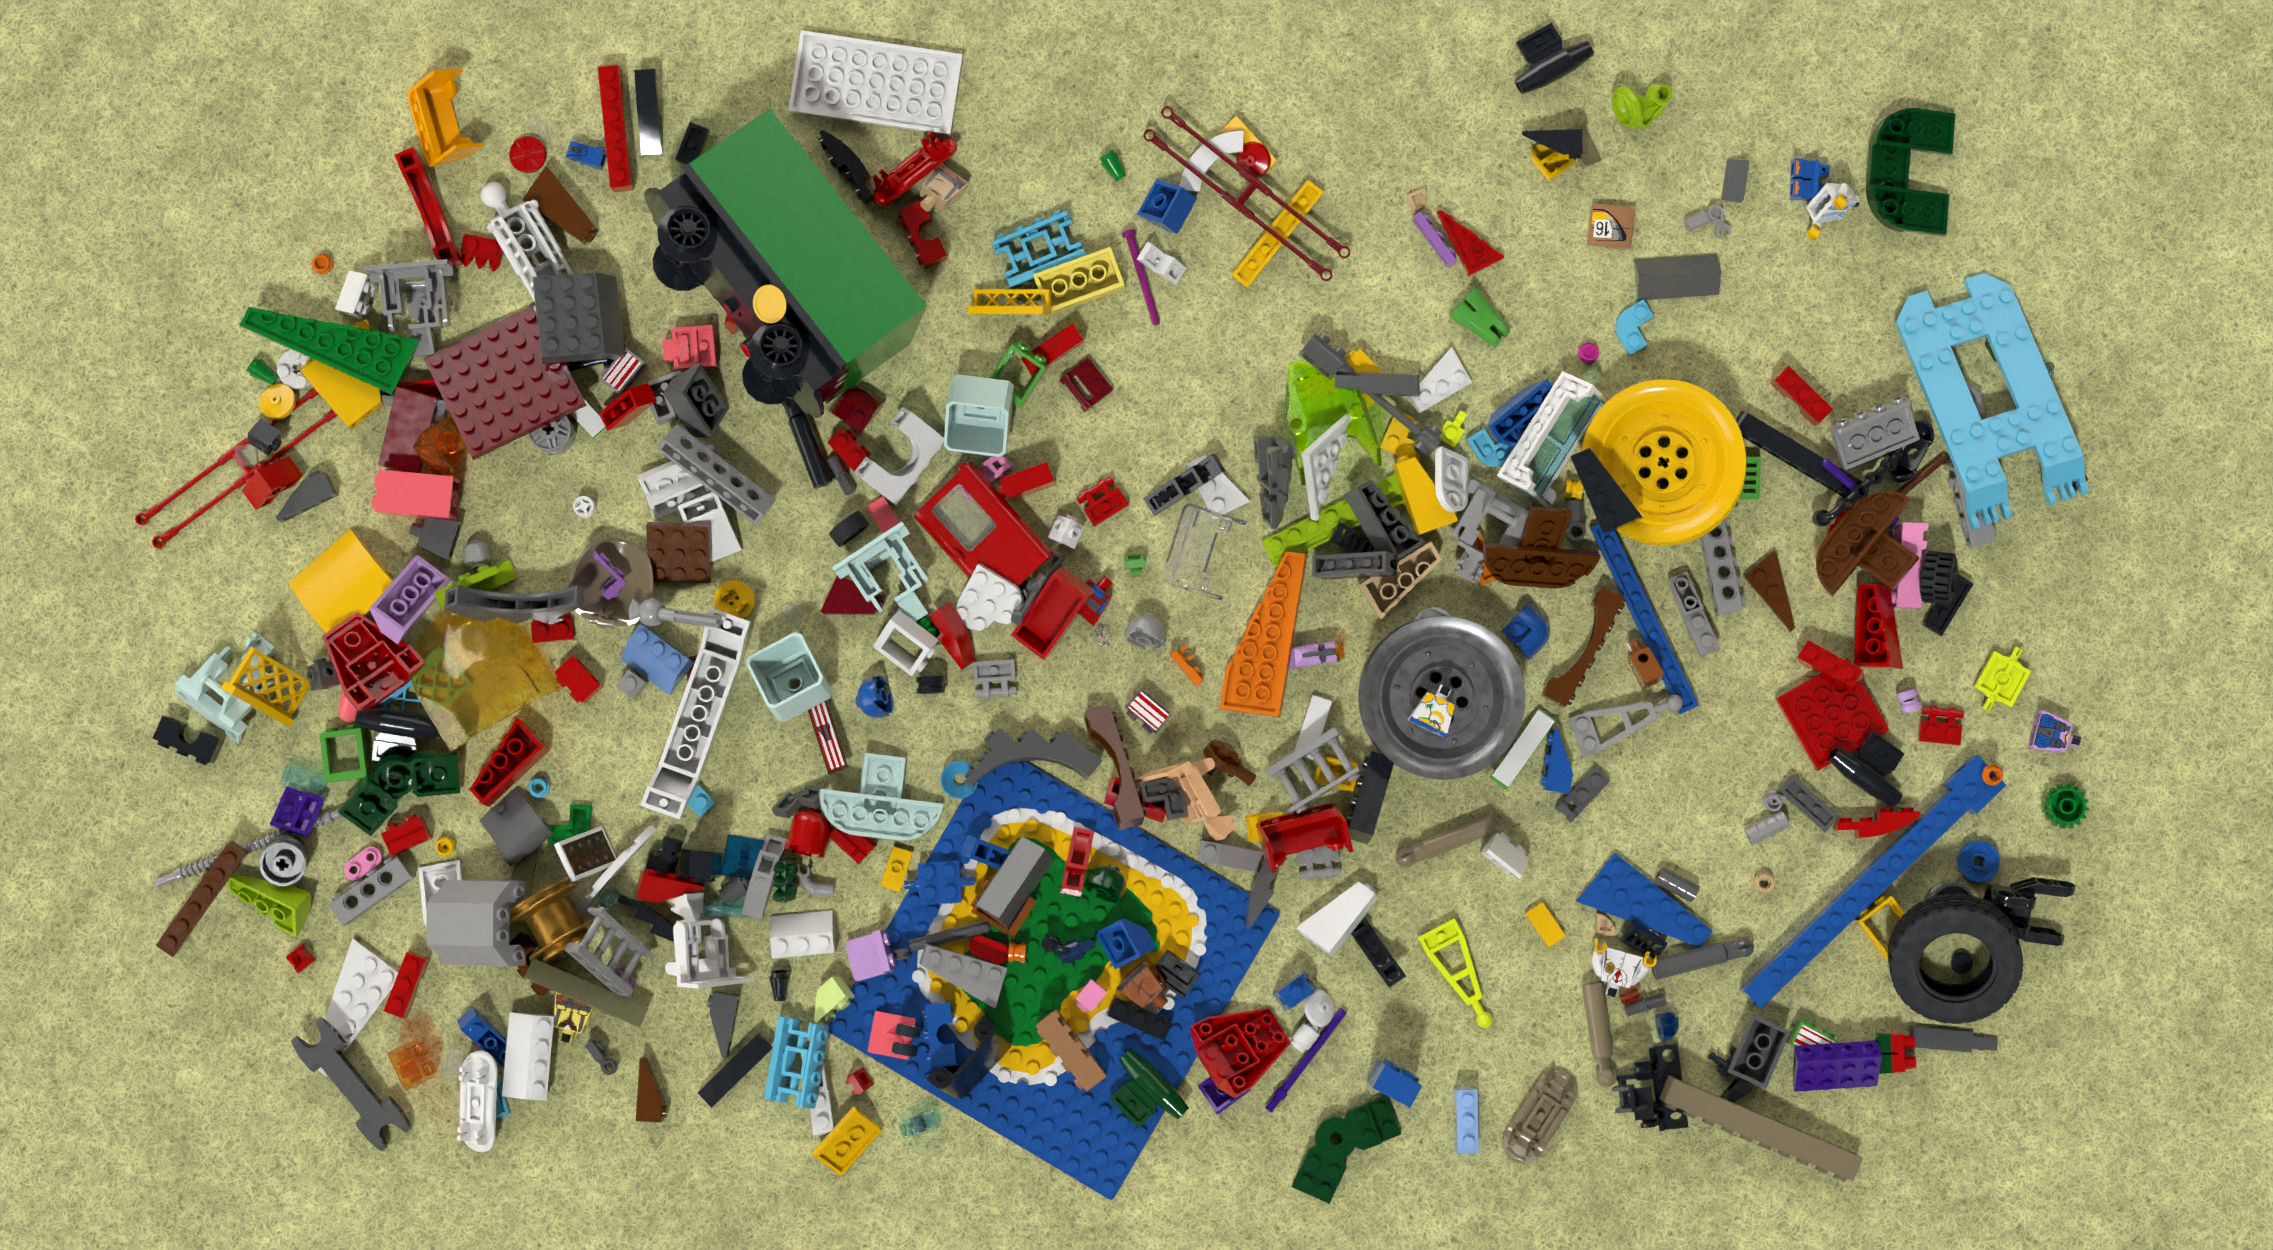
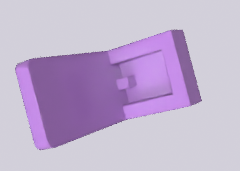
[592,550,626,600]

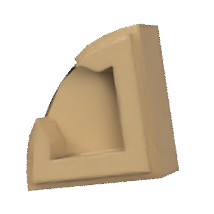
[1406,187,1427,214]
[1595,913,1616,936]

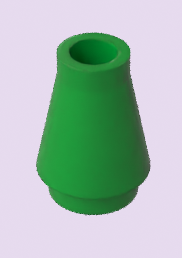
[1099,150,1126,181]
[246,358,279,386]

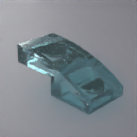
[279,764,328,797]

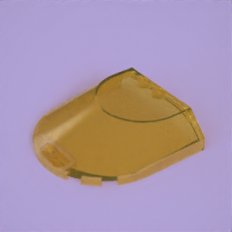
[411,612,561,753]

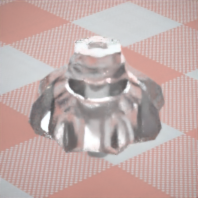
[1090,623,1112,648]

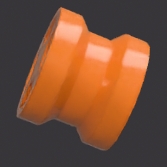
[1008,941,1026,963]

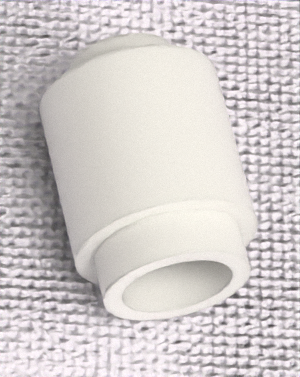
[1291,1021,1320,1053]

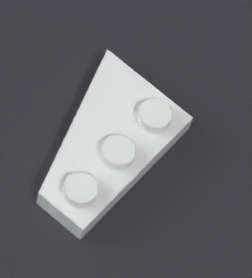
[1409,347,1472,413]
[1186,455,1250,520]

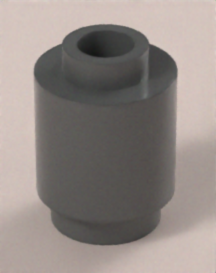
[718,876,749,905]

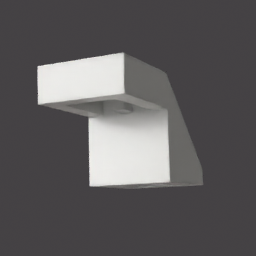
[1137,242,1187,285]

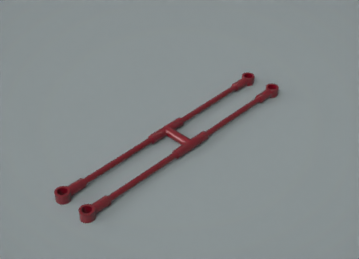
[1143,106,1351,282]

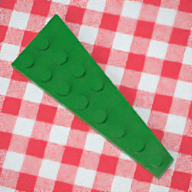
[240,307,420,396]

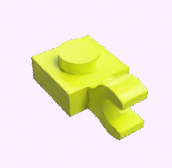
[1440,410,1468,448]

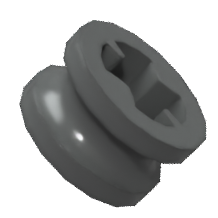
[892,947,912,961]

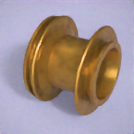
[509,876,595,962]

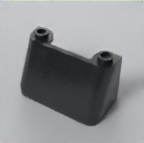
[926,1014,1012,1100]

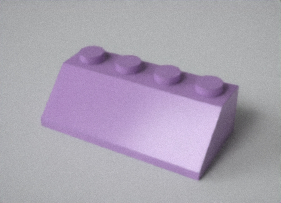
[370,555,451,644]

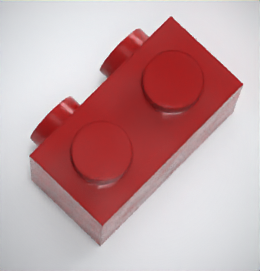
[827,429,871,471]

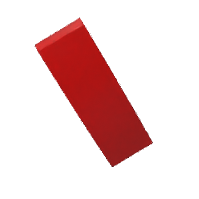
[1021,323,1084,376]
[929,601,976,670]
[1061,827,1094,897]

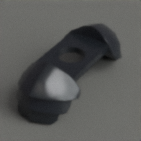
[1888,420,1935,482]

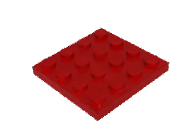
[1775,658,1889,771]

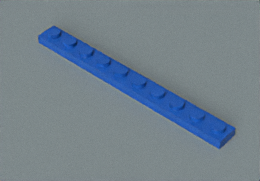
[1589,524,1699,715]

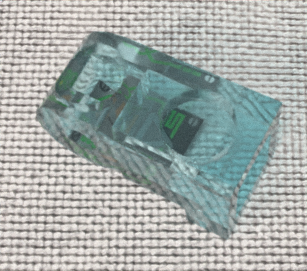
[898,1108,941,1139]

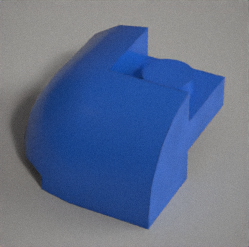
[1501,602,1550,661]

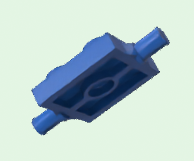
[904,861,976,905]

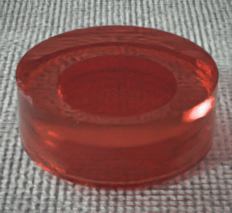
[1619,988,1641,1004]

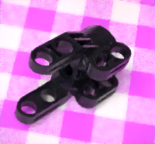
[1983,877,2076,946]

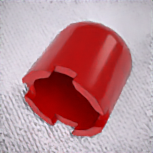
[784,807,831,859]

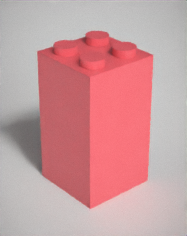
[372,470,461,521]

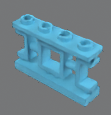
[991,210,1086,289]
[764,1016,829,1109]

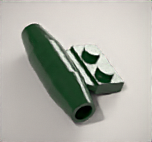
[1109,1048,1189,1128]

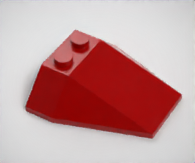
[322,612,426,711]

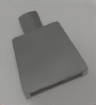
[409,517,463,561]

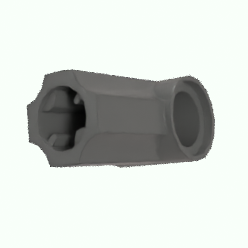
[1565,500,1587,543]

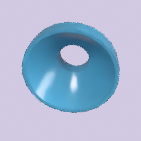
[940,761,978,799]

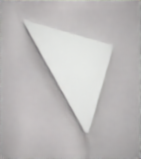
[1302,413,1353,521]

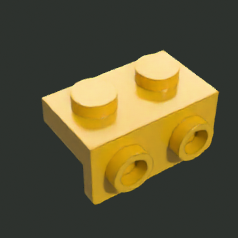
[1314,754,1360,793]

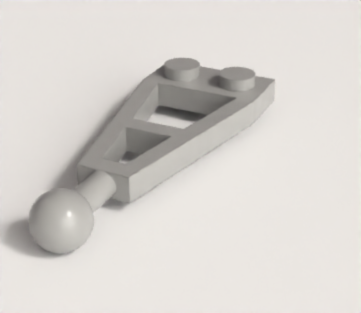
[1569,695,1683,757]

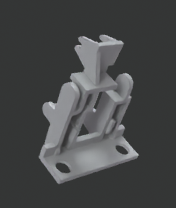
[364,259,454,357]
[1450,476,1530,584]

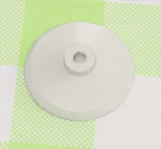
[1305,989,1334,1027]

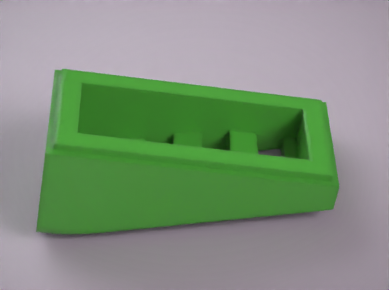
[1739,457,1761,499]

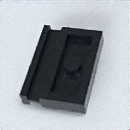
[1155,949,1201,998]

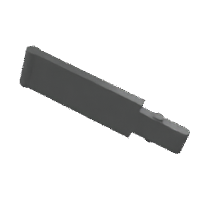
[1335,372,1420,397]
[1909,1026,1998,1053]

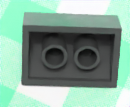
[663,364,729,438]
[1727,1014,1791,1089]

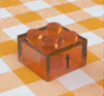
[387,1039,437,1091]

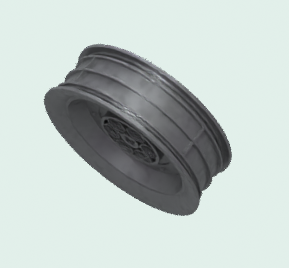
[1358,616,1525,780]

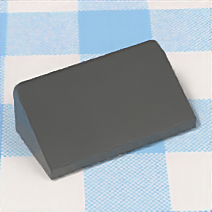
[1721,159,1750,203]

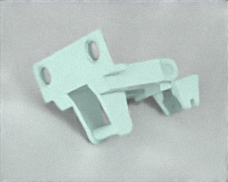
[832,522,929,622]
[175,632,278,745]

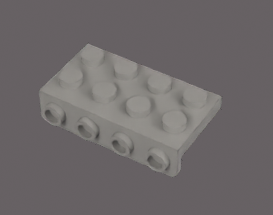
[1829,396,1920,470]

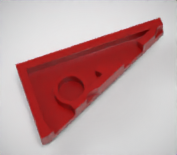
[1436,210,1505,276]

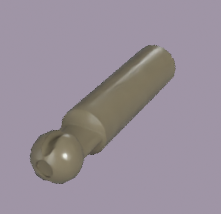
[1395,813,1496,867]
[1581,982,1617,1087]

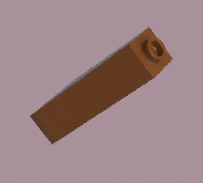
[522,167,597,245]

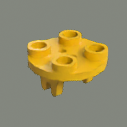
[714,580,756,619]

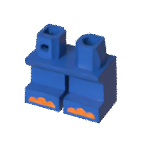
[1790,158,1830,201]

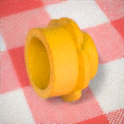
[435,837,456,857]

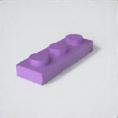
[1412,211,1457,268]

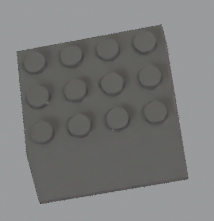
[533,272,625,364]

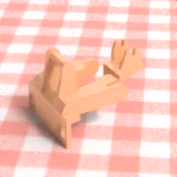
[1133,758,1237,842]

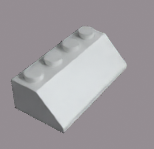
[502,1012,554,1101]

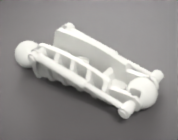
[480,182,573,312]

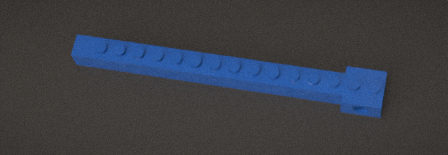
[1739,755,2007,1009]

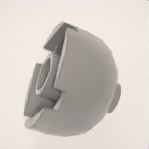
[1124,613,1167,651]

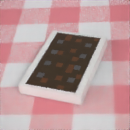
[554,826,617,883]

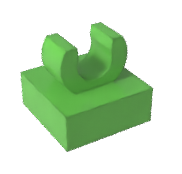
[1124,554,1146,577]

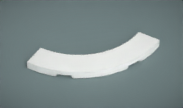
[575,825,657,916]

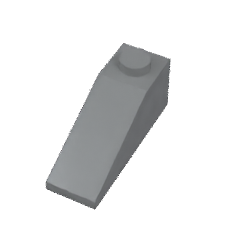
[1197,840,1262,872]

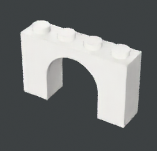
[854,407,944,505]

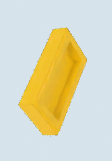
[1525,902,1566,948]

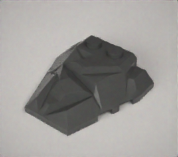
[1253,436,1295,529]

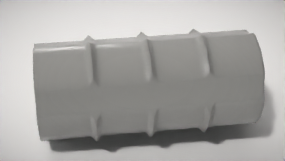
[1744,811,1790,845]

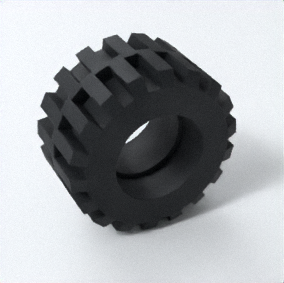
[1920,551,1958,605]

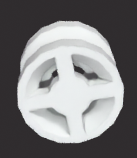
[573,496,596,518]

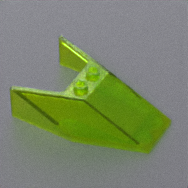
[1284,359,1382,486]

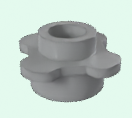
[1762,789,1787,812]

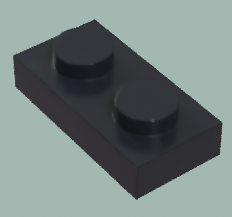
[675,122,710,165]

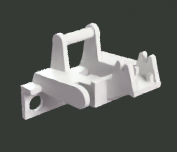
[665,893,754,989]

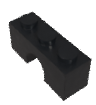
[153,715,225,765]

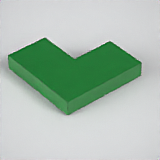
[548,804,592,845]

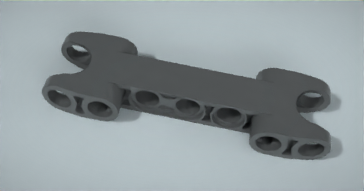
[291,1017,412,1151]

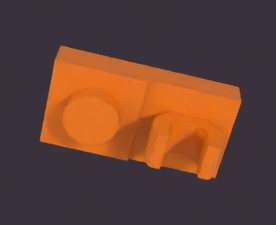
[1170,646,1203,687]

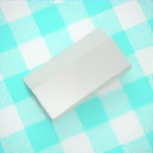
[637,444,719,519]

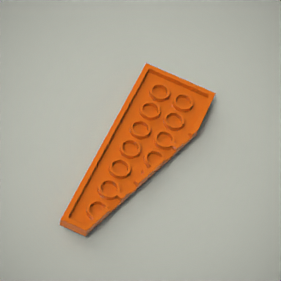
[1219,551,1308,718]

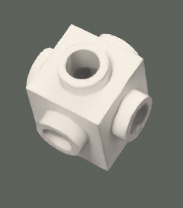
[1048,514,1084,549]

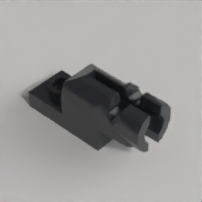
[645,836,683,876]

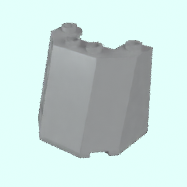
[426,879,526,967]

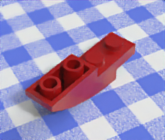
[1833,807,1921,838]

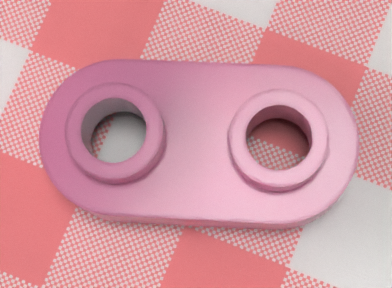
[344,847,383,880]

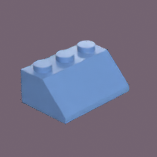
[621,624,695,695]

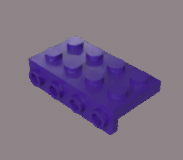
[1793,1040,1882,1092]

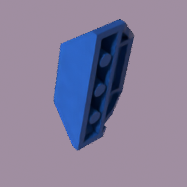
[1487,379,1553,447]

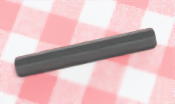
[908,920,990,952]

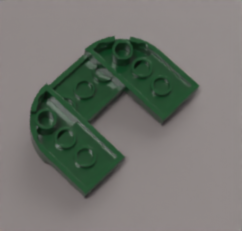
[1866,108,1956,236]

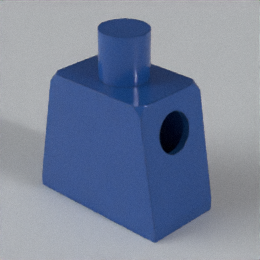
[1273,971,1317,1011]

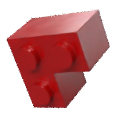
[242,456,303,510]

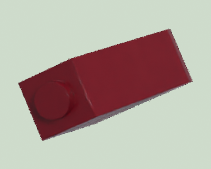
[820,575,885,615]

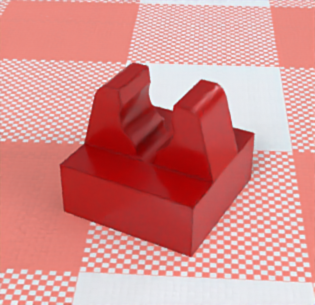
[285,944,316,973]
[845,1067,874,1095]

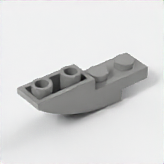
[1668,572,1720,657]
[742,833,787,920]

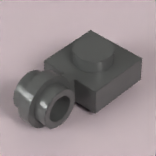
[584,1039,618,1075]

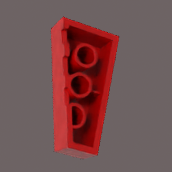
[1854,584,1903,669]
[469,718,550,807]

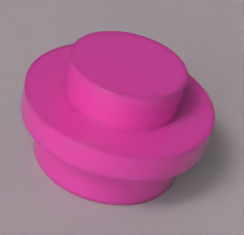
[1578,343,1599,364]

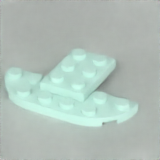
[819,753,943,841]

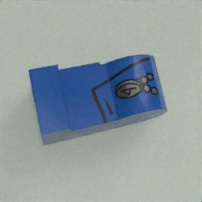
[565,141,607,171]

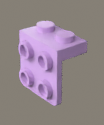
[845,930,896,981]

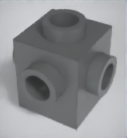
[306,658,340,691]

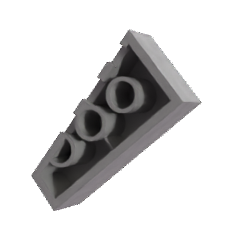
[1943,461,1997,548]
[919,943,1007,1008]

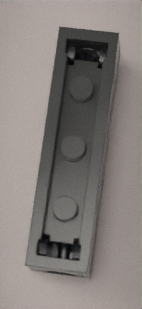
[1312,551,1398,580]

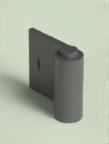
[479,788,554,866]

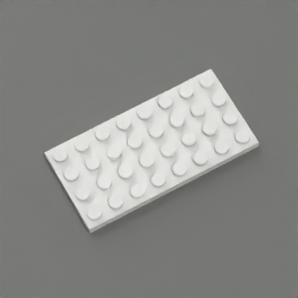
[788,30,963,136]

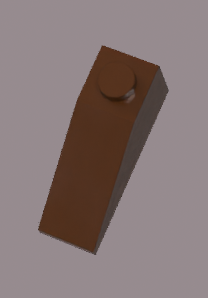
[636,1057,668,1123]

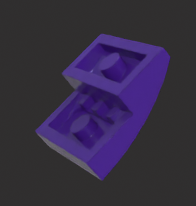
[270,786,325,837]

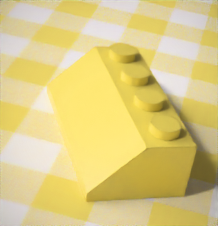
[1033,247,1125,317]

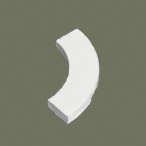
[1180,131,1244,192]

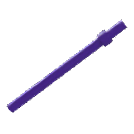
[1265,1008,1347,1113]

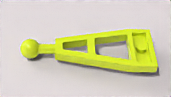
[1417,918,1493,1028]

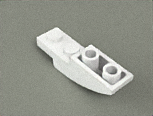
[801,1053,834,1136]

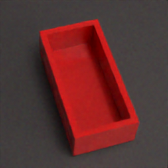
[1011,566,1095,660]

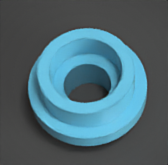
[528,777,550,798]

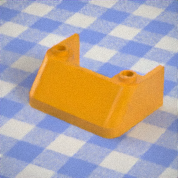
[408,68,484,167]

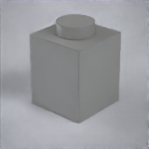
[616,670,648,699]

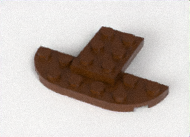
[1816,491,1919,597]
[1483,506,1601,589]

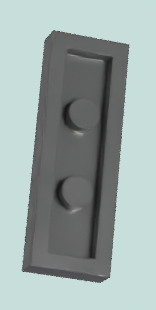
[1778,775,1839,832]

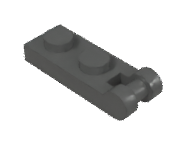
[1555,767,1610,823]

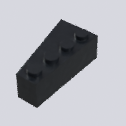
[1570,448,1643,535]

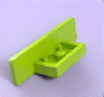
[434,560,517,611]

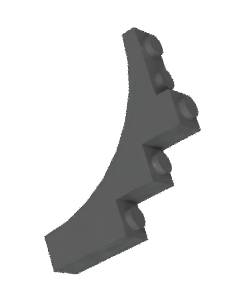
[444,585,584,625]
[964,728,1102,789]

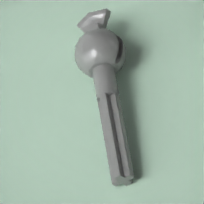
[628,598,723,628]

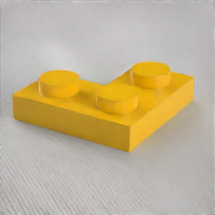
[1379,411,1421,461]

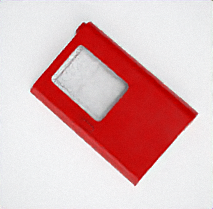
[913,461,1054,587]

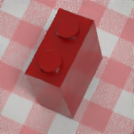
[998,462,1055,502]

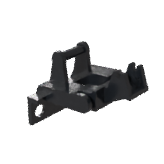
[1612,1044,1689,1131]

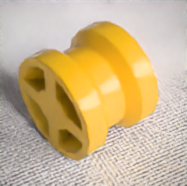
[1563,478,1583,500]

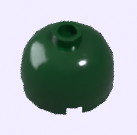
[1084,864,1126,903]

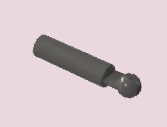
[1651,937,1754,980]

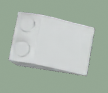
[1480,832,1530,879]
[418,860,463,928]

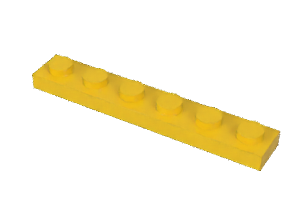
[1231,180,1324,289]

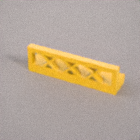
[967,289,1051,315]

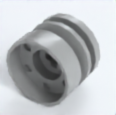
[528,415,576,455]

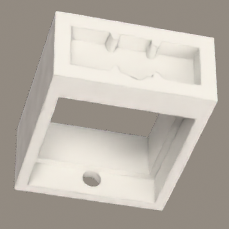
[872,610,938,676]

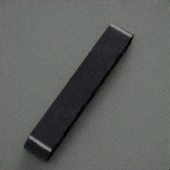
[1736,411,1862,498]

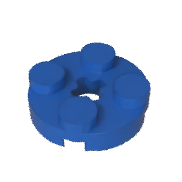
[1956,841,2000,882]

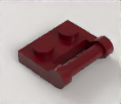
[1059,358,1113,412]

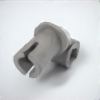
[1966,383,1986,415]
[797,865,834,897]

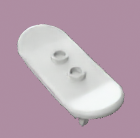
[457,1051,498,1152]

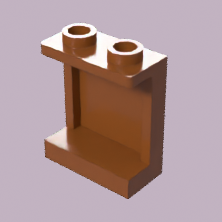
[970,876,1036,939]

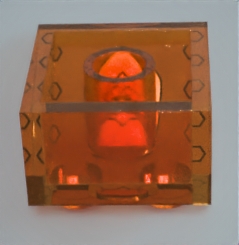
[413,417,468,476]

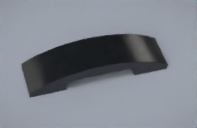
[1351,917,1407,988]

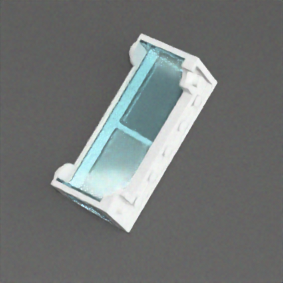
[1497,371,1608,508]

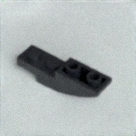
[818,130,873,203]

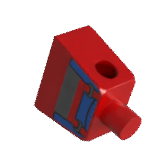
[1079,576,1113,627]

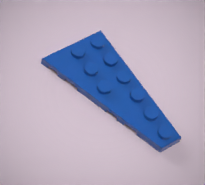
[1576,853,1713,947]

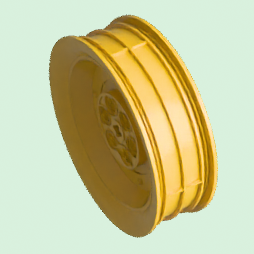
[1581,379,1746,546]

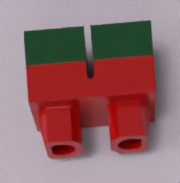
[1876,1033,1916,1074]

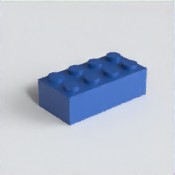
[1367,1059,1422,1108]

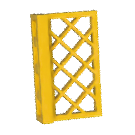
[221,647,310,728]

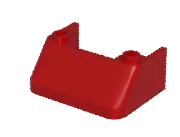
[1256,803,1353,873]

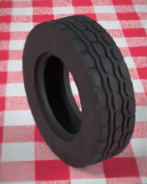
[1888,893,2023,1024]

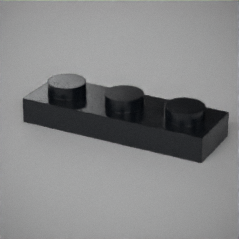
[1923,574,1974,637]
[1107,996,1173,1041]

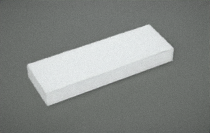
[1294,695,1332,760]

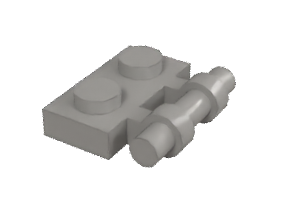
[973,659,1017,699]
[1297,845,1341,880]

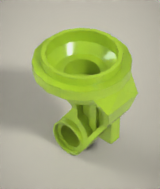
[1611,84,1673,130]

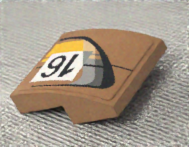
[1587,203,1636,250]

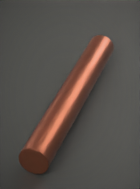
[1897,453,1948,495]

